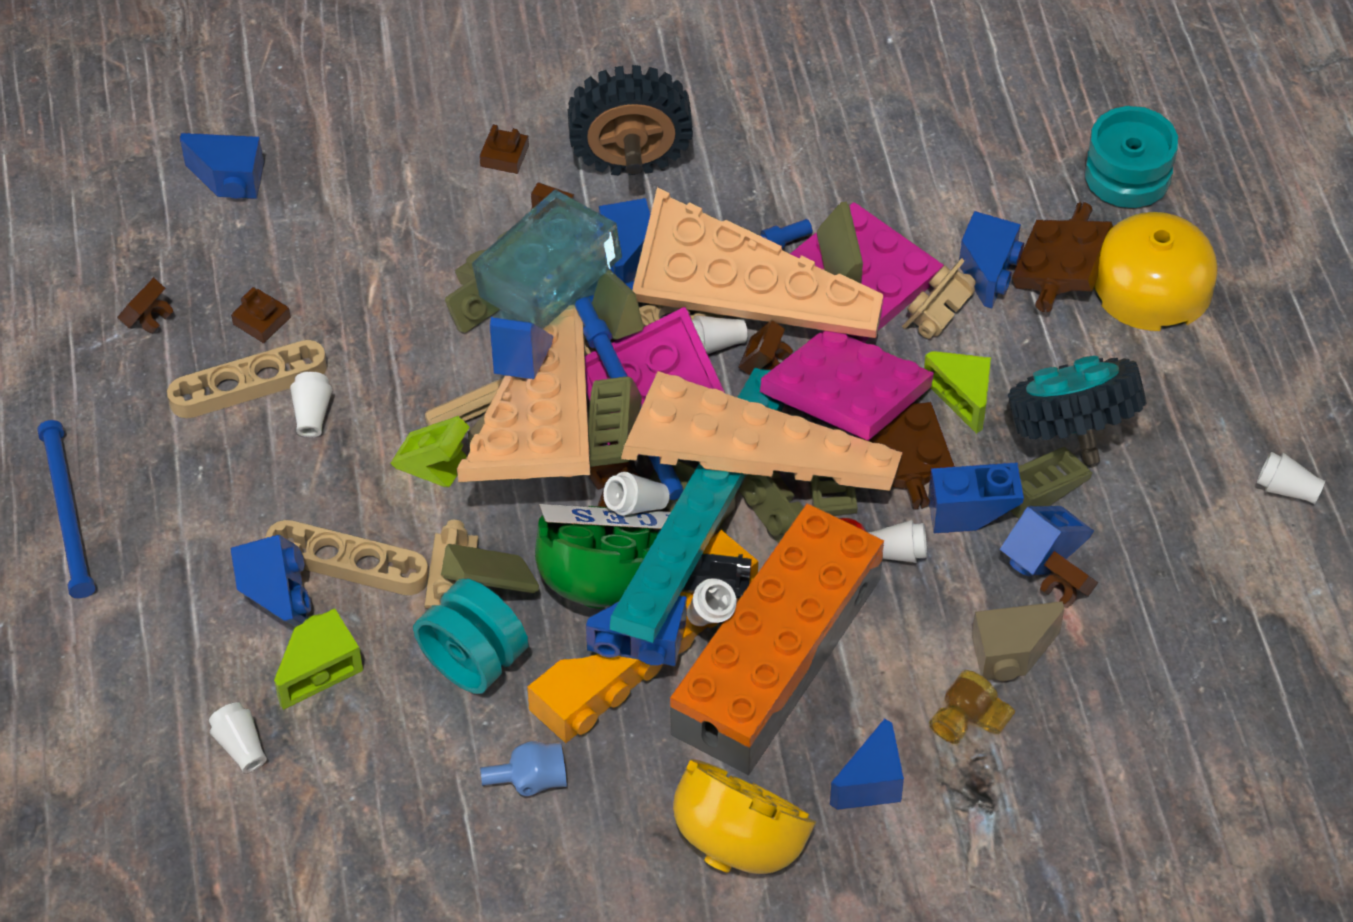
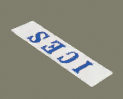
[539,504,671,529]

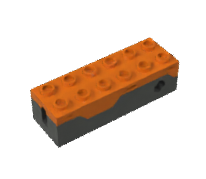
[670,503,884,775]

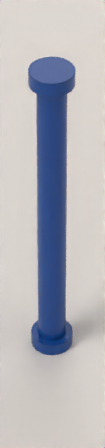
[37,420,95,598]

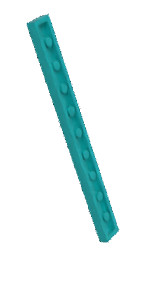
[610,368,785,643]

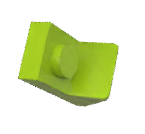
[390,416,470,487]

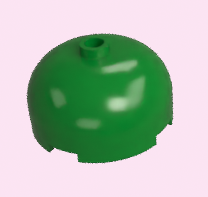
[535,506,659,609]

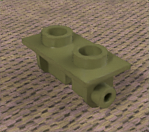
[739,470,804,543]

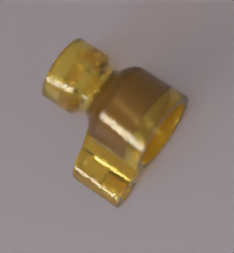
[929,670,1015,744]

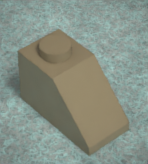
[972,601,1065,681]

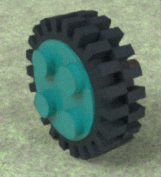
[1008,356,1147,465]

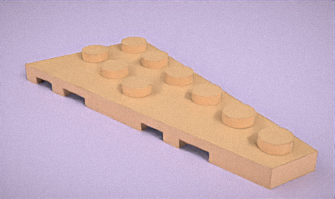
[632,187,883,338]
[457,304,590,482]
[621,371,902,491]

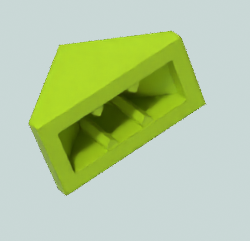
[924,351,991,434]

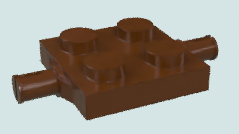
[1012,202,1113,312]
[853,402,955,509]

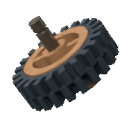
[567,65,693,176]

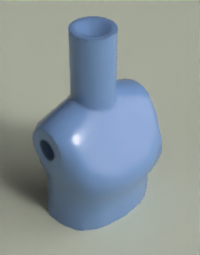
[480,741,567,796]

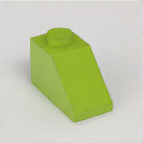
[274,608,363,710]

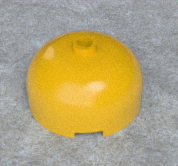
[1094,212,1218,331]
[673,759,816,874]

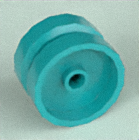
[1085,106,1178,208]
[413,579,529,694]

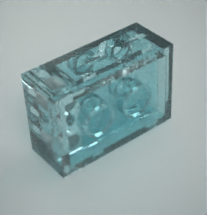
[472,189,622,329]

